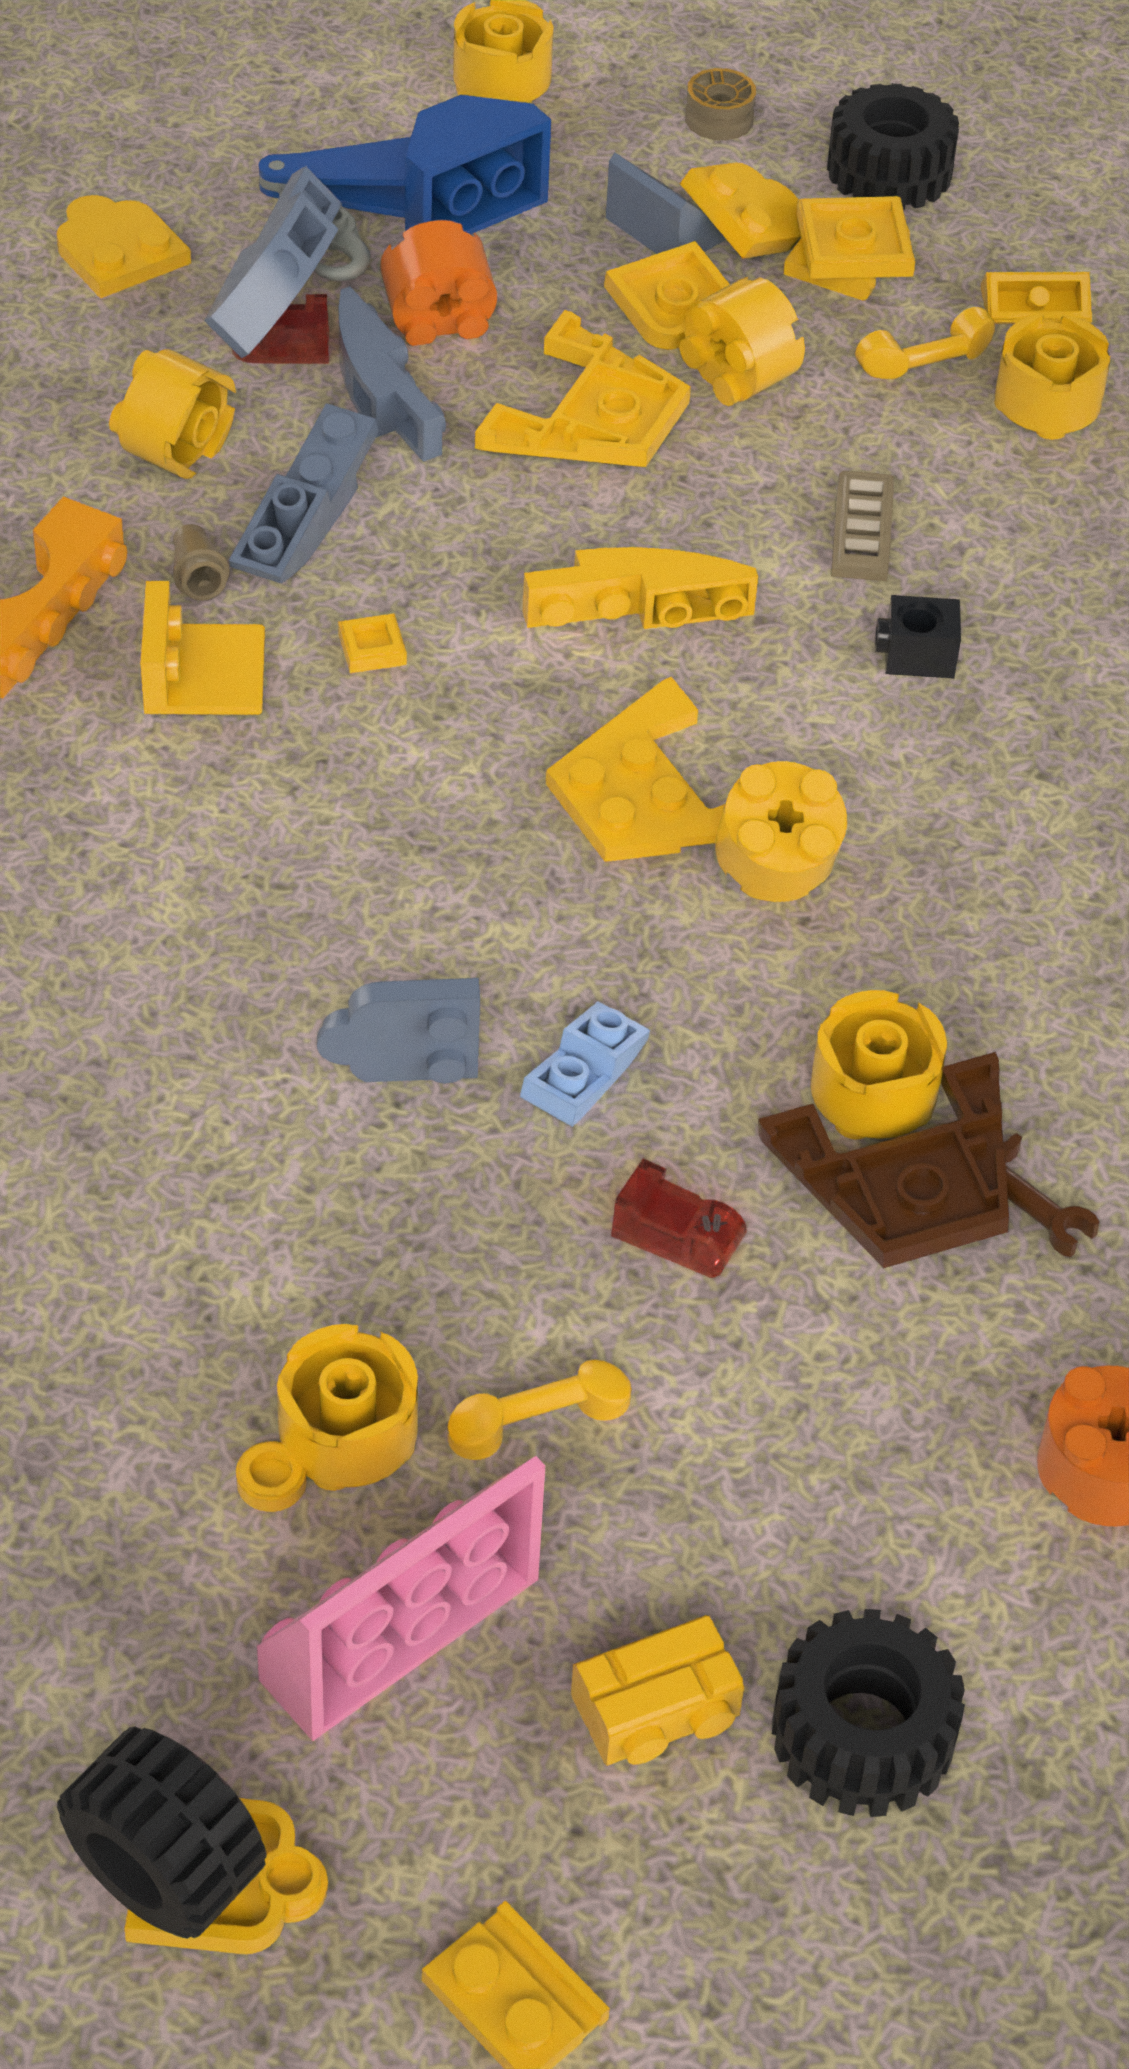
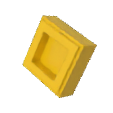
[338,613,407,673]

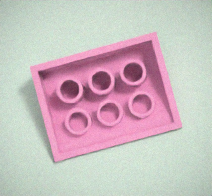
[257,1456,545,1741]

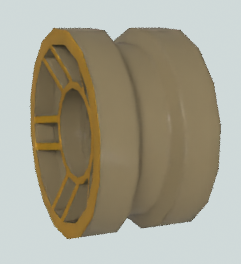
[685,68,756,141]

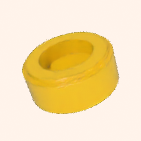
[236,1441,307,1512]

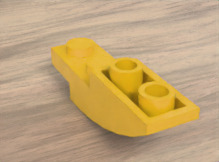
[523,547,758,629]

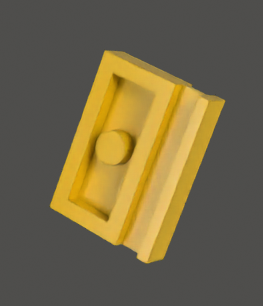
[421,1900,610,2069]

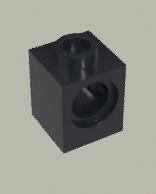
[875,595,961,679]

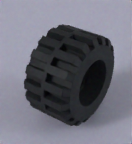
[827,83,959,210]
[772,1609,965,1817]
[57,1726,267,1939]

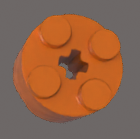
[380,220,497,346]
[1037,1365,1129,1527]

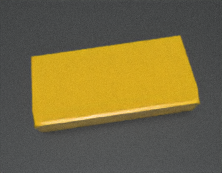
[981,272,1092,324]

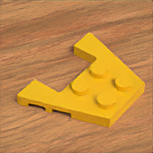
[475,310,691,467]
[546,677,725,862]

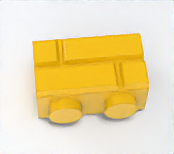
[571,1615,744,1766]

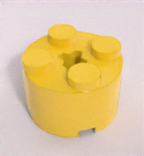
[453,0,554,103]
[679,276,805,406]
[994,314,1111,440]
[109,349,236,479]
[715,761,847,902]
[810,990,947,1140]
[277,1324,418,1491]

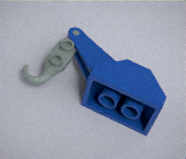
[258,95,551,281]

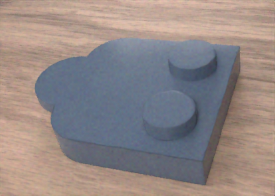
[317,978,480,1084]

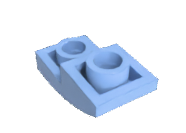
[520,1001,650,1127]

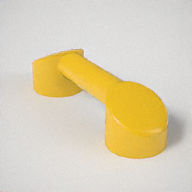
[855,307,995,379]
[447,1359,632,1460]

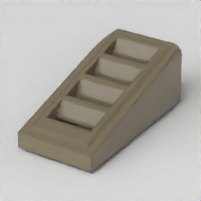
[831,471,894,581]

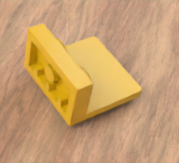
[140,581,265,715]

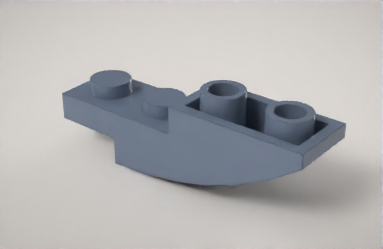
[204,166,342,358]
[338,286,446,462]
[229,403,379,584]

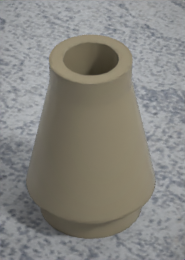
[173,524,230,601]

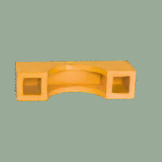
[0,496,128,699]

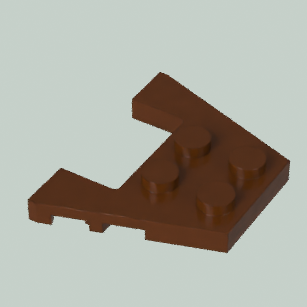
[758,1052,1009,1269]

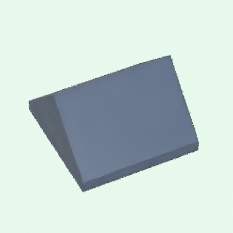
[606,152,726,254]

